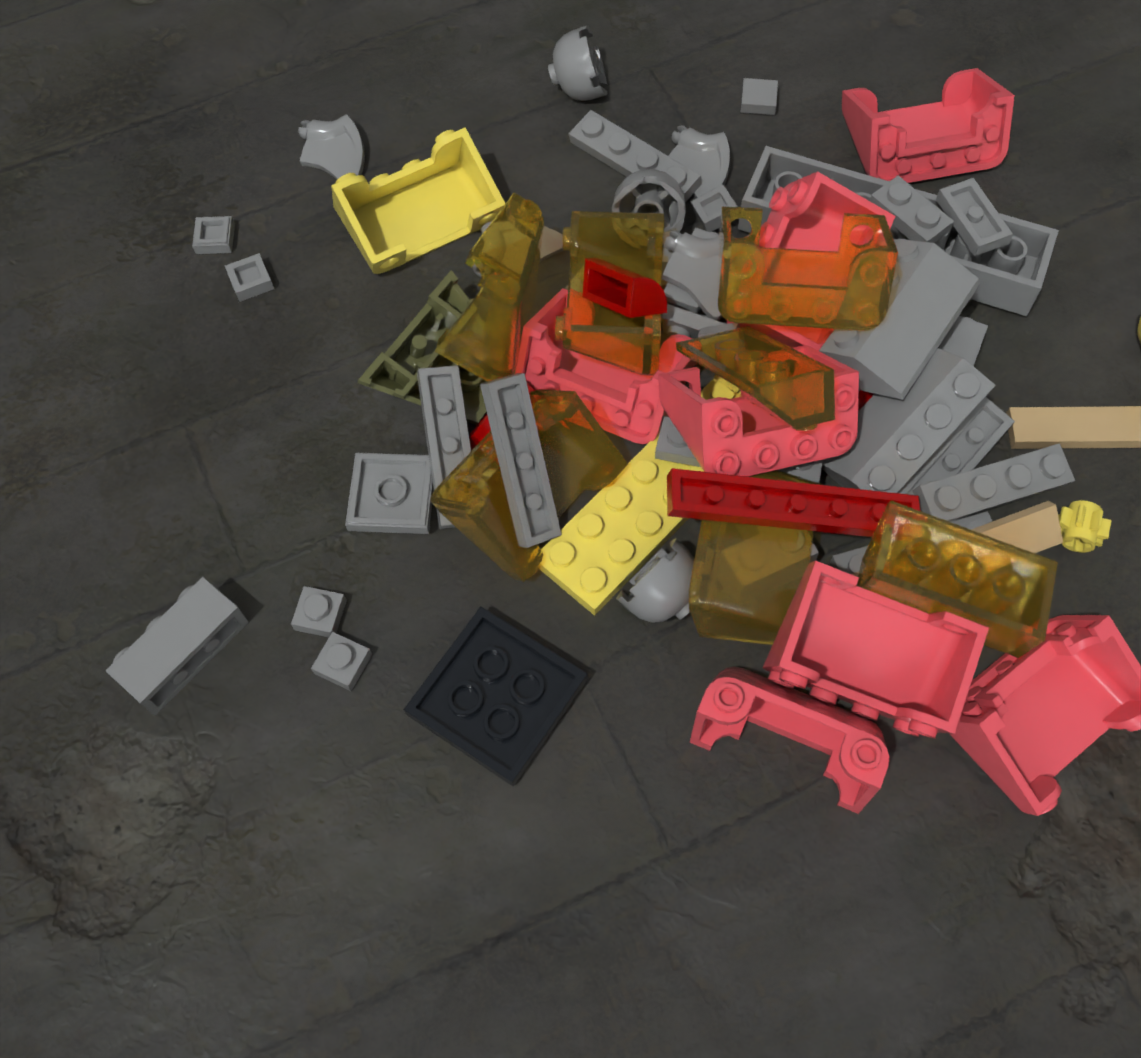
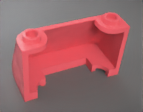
[842,68,1015,183]
[515,288,701,445]
[949,615,1141,816]
[689,667,889,814]

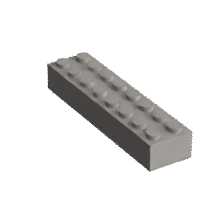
[738,146,1059,316]

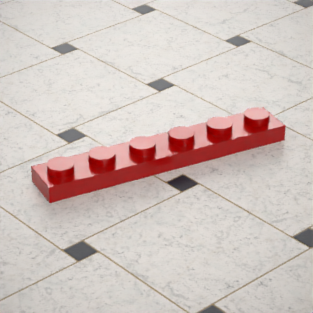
[667,468,923,542]

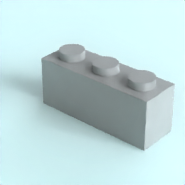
[105,577,249,716]

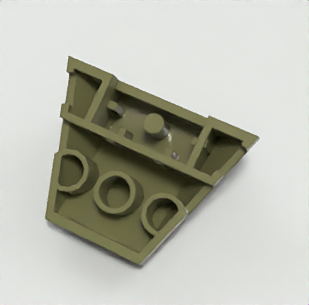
[357,270,517,425]

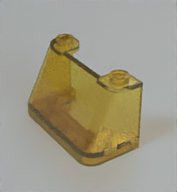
[435,192,544,382]
[555,211,664,376]
[430,389,628,582]
[689,470,822,645]

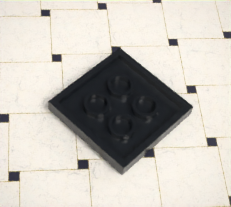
[403,606,588,787]

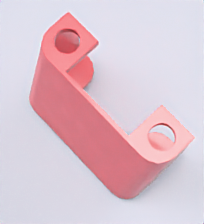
[725,171,896,351]
[658,345,859,477]
[763,561,989,739]

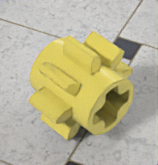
[1058,500,1112,553]

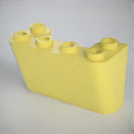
[331,127,506,274]

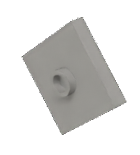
[345,453,434,534]

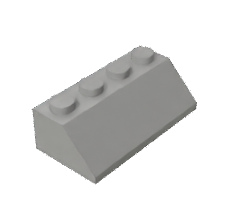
[819,239,980,400]
[822,348,996,493]

